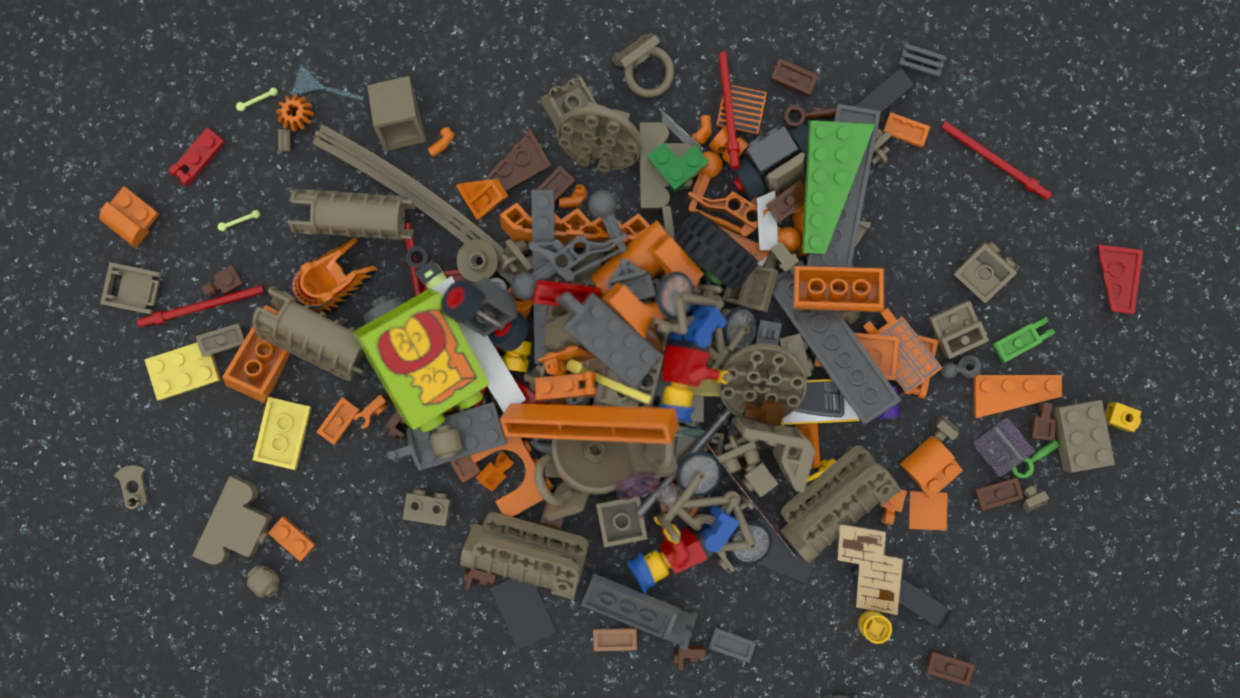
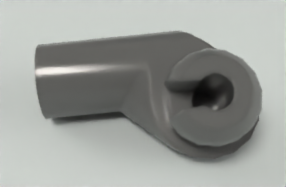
[530,438,552,453]

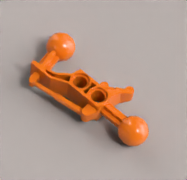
[687,151,802,253]

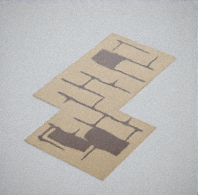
[838,524,903,615]

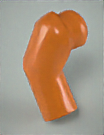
[691,115,712,145]
[428,127,454,157]
[559,184,587,209]

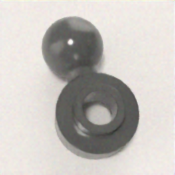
[940,355,982,379]

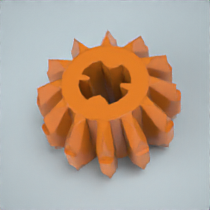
[276,94,314,132]

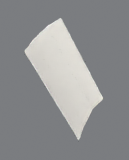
[659,108,703,153]
[757,190,778,250]

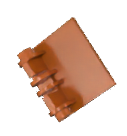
[538,345,596,376]

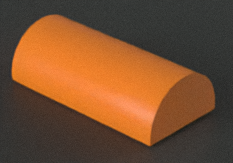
[590,220,684,296]
[793,266,884,312]

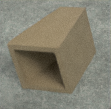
[367,76,426,151]

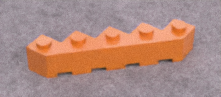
[500,203,650,251]

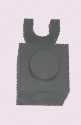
[754,320,782,346]

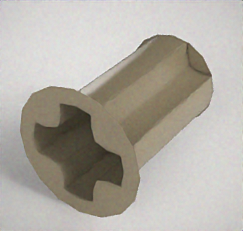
[276,129,292,152]

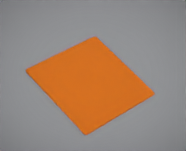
[909,491,948,530]

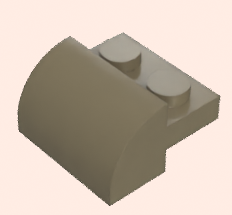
[723,266,779,312]
[929,300,989,359]

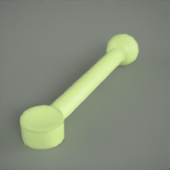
[236,88,278,111]
[218,210,260,231]

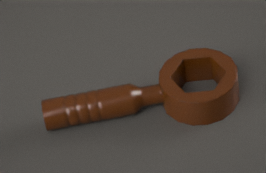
[783,105,836,128]

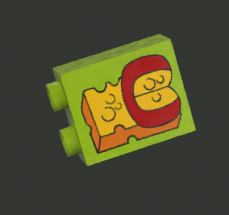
[353,288,490,432]

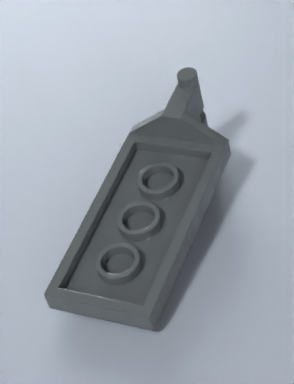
[555,293,662,389]
[387,402,507,471]
[581,574,698,651]

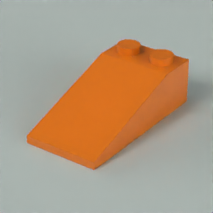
[223,305,290,403]

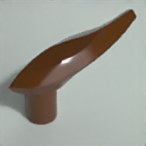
[645,318,666,355]

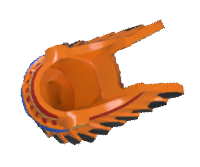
[291,237,378,315]

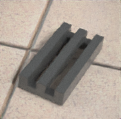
[898,44,946,78]

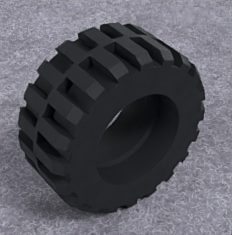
[674,211,758,290]

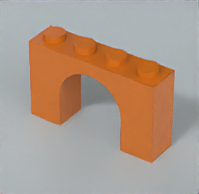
[602,235,704,338]
[470,427,554,517]

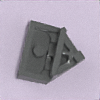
[607,258,656,301]

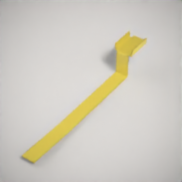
[565,358,651,404]

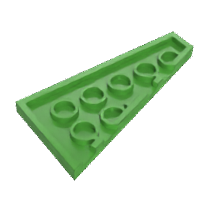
[802,121,875,254]

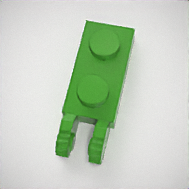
[992,317,1055,363]

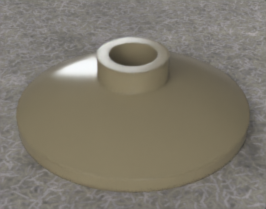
[457,239,498,282]

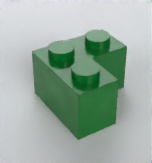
[647,142,709,193]

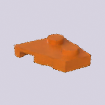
[456,178,508,220]

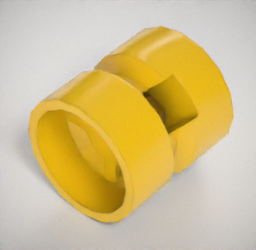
[501,341,532,373]
[858,610,892,644]

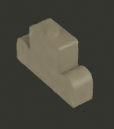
[639,122,692,211]
[192,475,272,565]

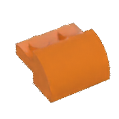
[99,186,160,248]
[900,436,963,499]

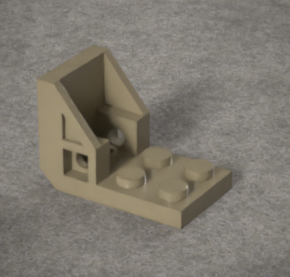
[734,416,815,492]

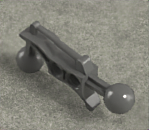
[511,190,628,300]

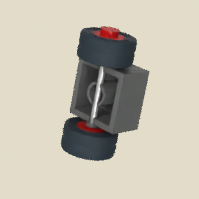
[730,124,809,200]
[441,277,529,351]

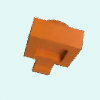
[353,395,390,429]
[475,452,514,492]
[879,490,907,525]

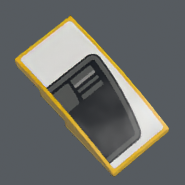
[780,379,860,425]

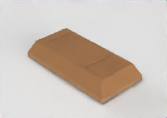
[593,628,637,651]

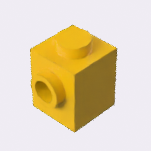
[1105,402,1142,432]

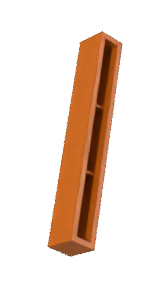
[500,403,679,444]

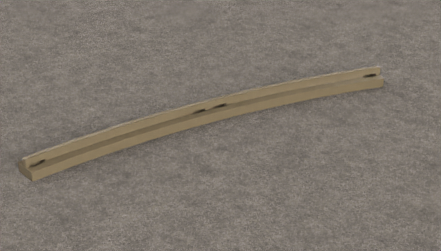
[312,125,588,351]

